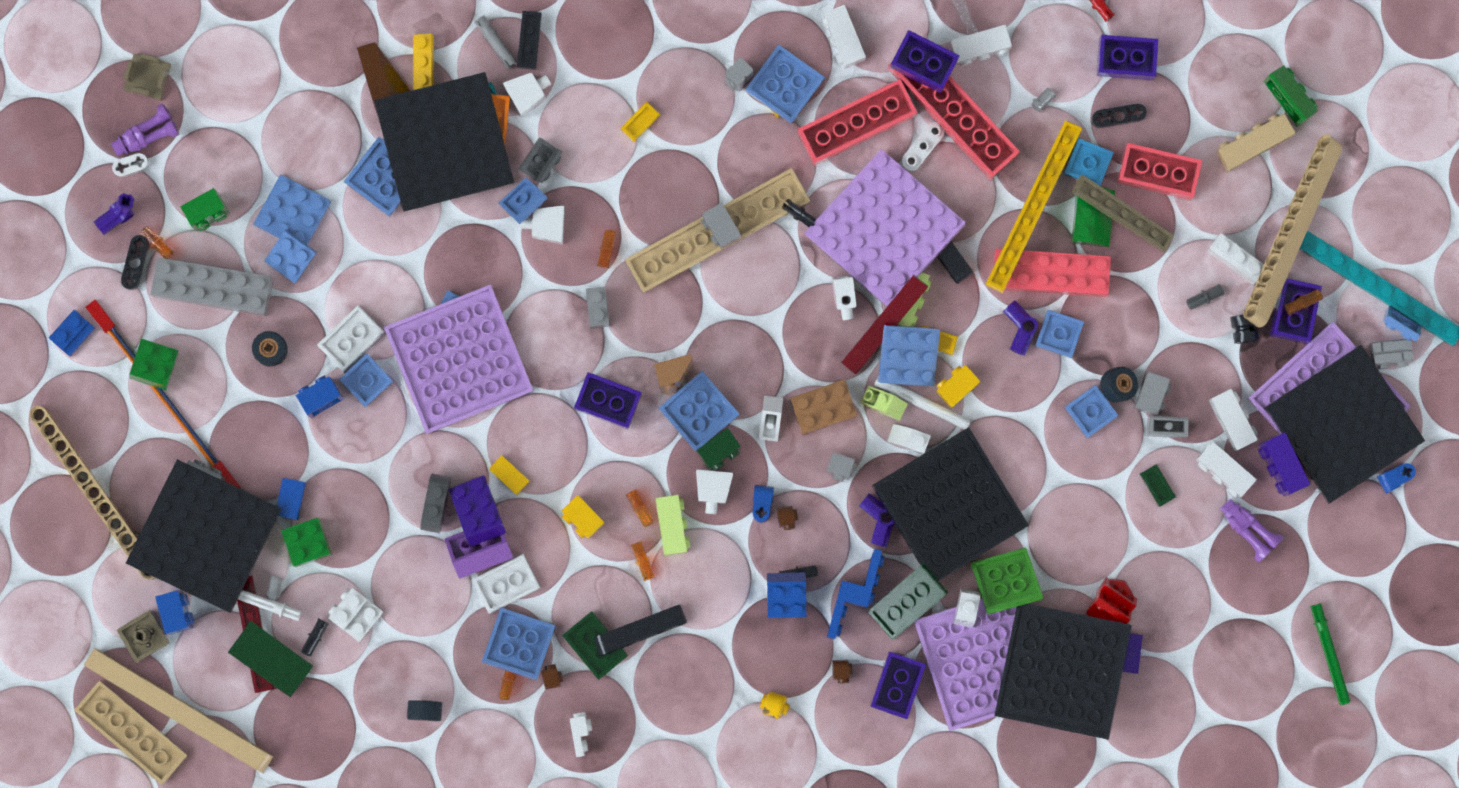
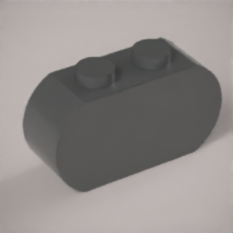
[420,473,451,534]

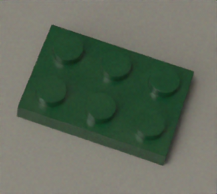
[562,611,628,680]

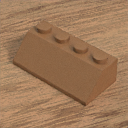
[654,354,693,395]

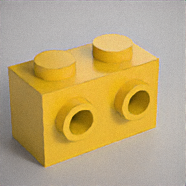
[936,365,981,409]
[561,495,605,539]

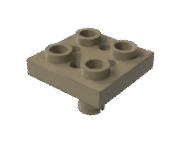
[117,610,170,663]

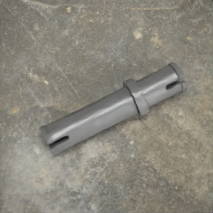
[474,15,517,69]

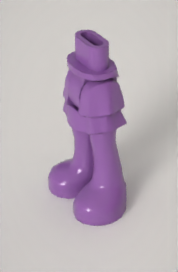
[111,103,180,156]
[1220,499,1284,563]

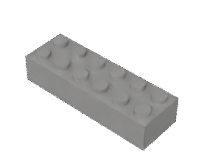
[150,257,273,316]

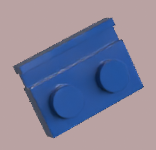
[49,310,96,357]

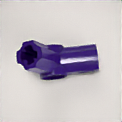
[94,193,135,235]
[1003,300,1038,356]
[859,493,894,548]

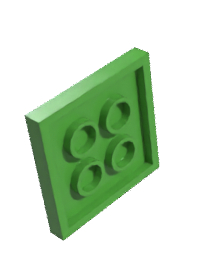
[971,548,1043,615]

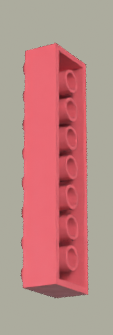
[887,63,1020,180]

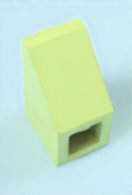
[860,386,908,421]

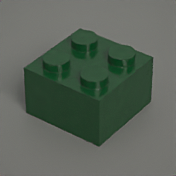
[696,428,741,471]

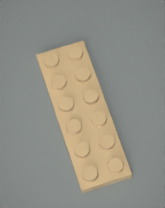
[74,680,188,785]

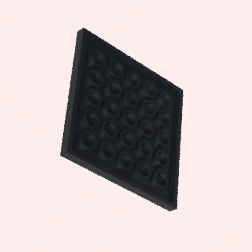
[374,72,514,212]
[1264,345,1425,504]
[872,427,1029,581]
[126,459,282,613]
[994,604,1132,740]

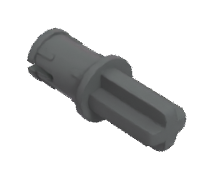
[1186,284,1225,310]

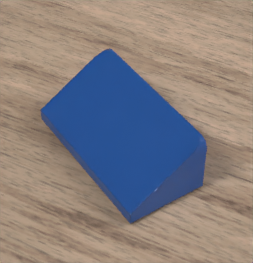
[277,478,306,520]

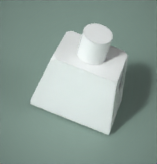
[503,73,551,117]
[521,206,565,244]
[832,275,857,320]
[696,470,733,514]
[953,588,980,628]

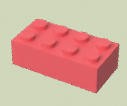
[1117,143,1202,200]

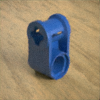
[1377,463,1416,494]
[753,485,774,523]

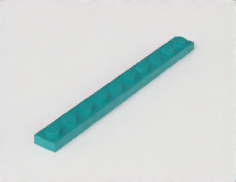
[1299,231,1459,347]

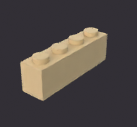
[1216,113,1296,172]

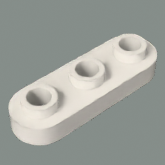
[902,122,944,172]

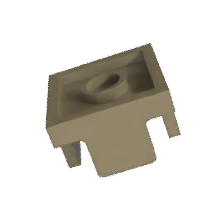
[124,54,171,101]

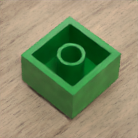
[180,188,230,232]
[129,339,178,391]
[281,517,332,568]

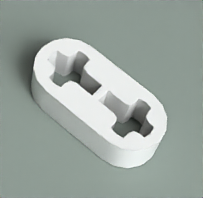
[112,153,149,178]

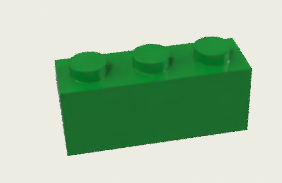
[1263,65,1318,127]
[1071,187,1115,248]

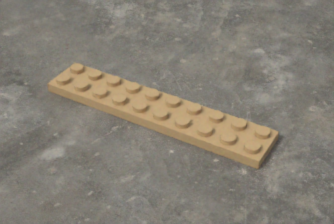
[625,168,810,293]

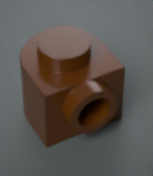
[777,506,798,530]
[832,659,853,683]
[541,664,563,690]

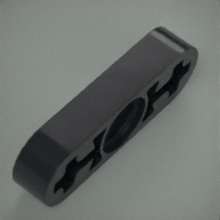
[1091,104,1147,128]
[121,235,149,290]

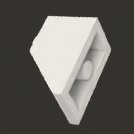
[759,396,783,442]
[887,424,931,455]

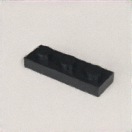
[517,11,542,70]

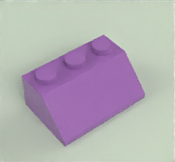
[445,531,513,579]

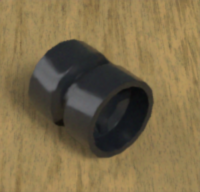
[1230,314,1259,344]

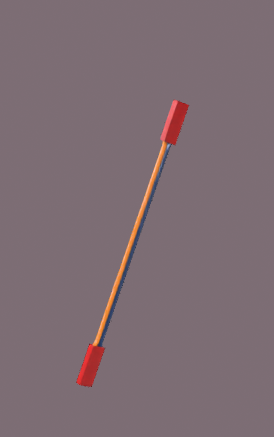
[85,300,241,488]

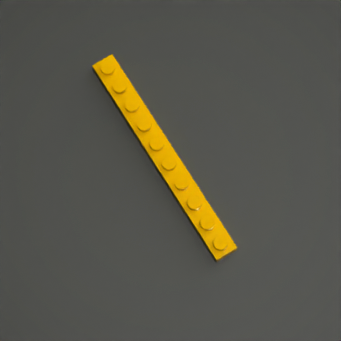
[986,120,1082,293]

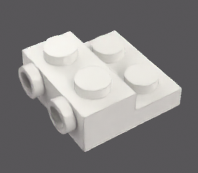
[328,588,384,642]
[570,712,592,757]

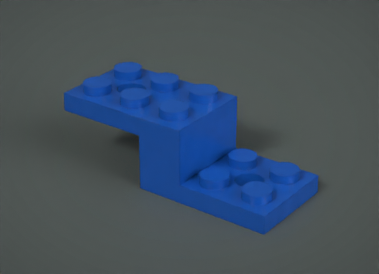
[827,549,885,640]

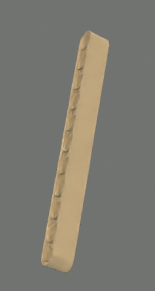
[1243,134,1342,327]
[30,406,156,580]
[84,648,273,773]

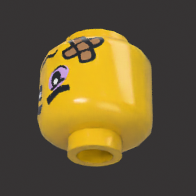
[760,691,790,719]

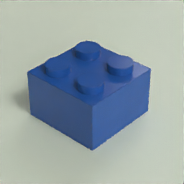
[295,375,344,418]
[767,572,807,618]
[155,590,195,635]

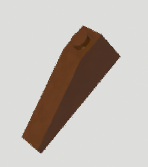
[357,42,410,116]

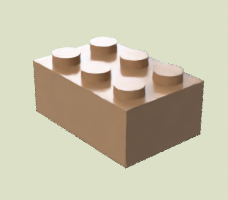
[790,379,857,436]

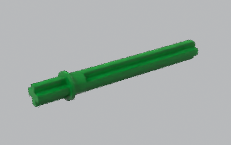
[1310,603,1350,705]

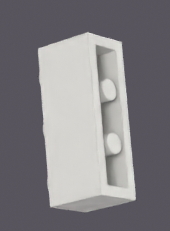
[821,5,866,69]
[950,25,1012,67]
[1207,233,1264,285]
[1208,389,1258,451]
[1196,442,1257,498]

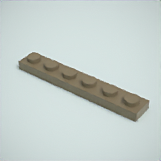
[1072,175,1174,252]

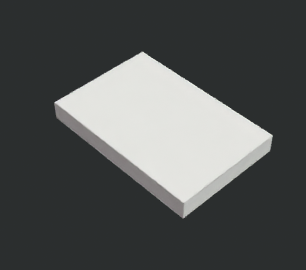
[317,305,385,372]
[472,554,541,614]

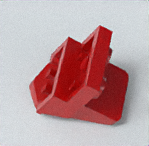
[1086,577,1137,624]

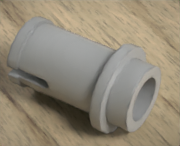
[1031,88,1056,112]
[266,576,283,601]

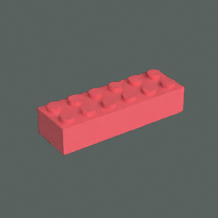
[797,79,917,166]
[993,249,1111,297]

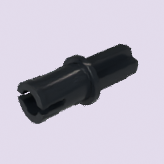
[782,199,816,227]
[779,565,818,578]
[301,618,329,657]

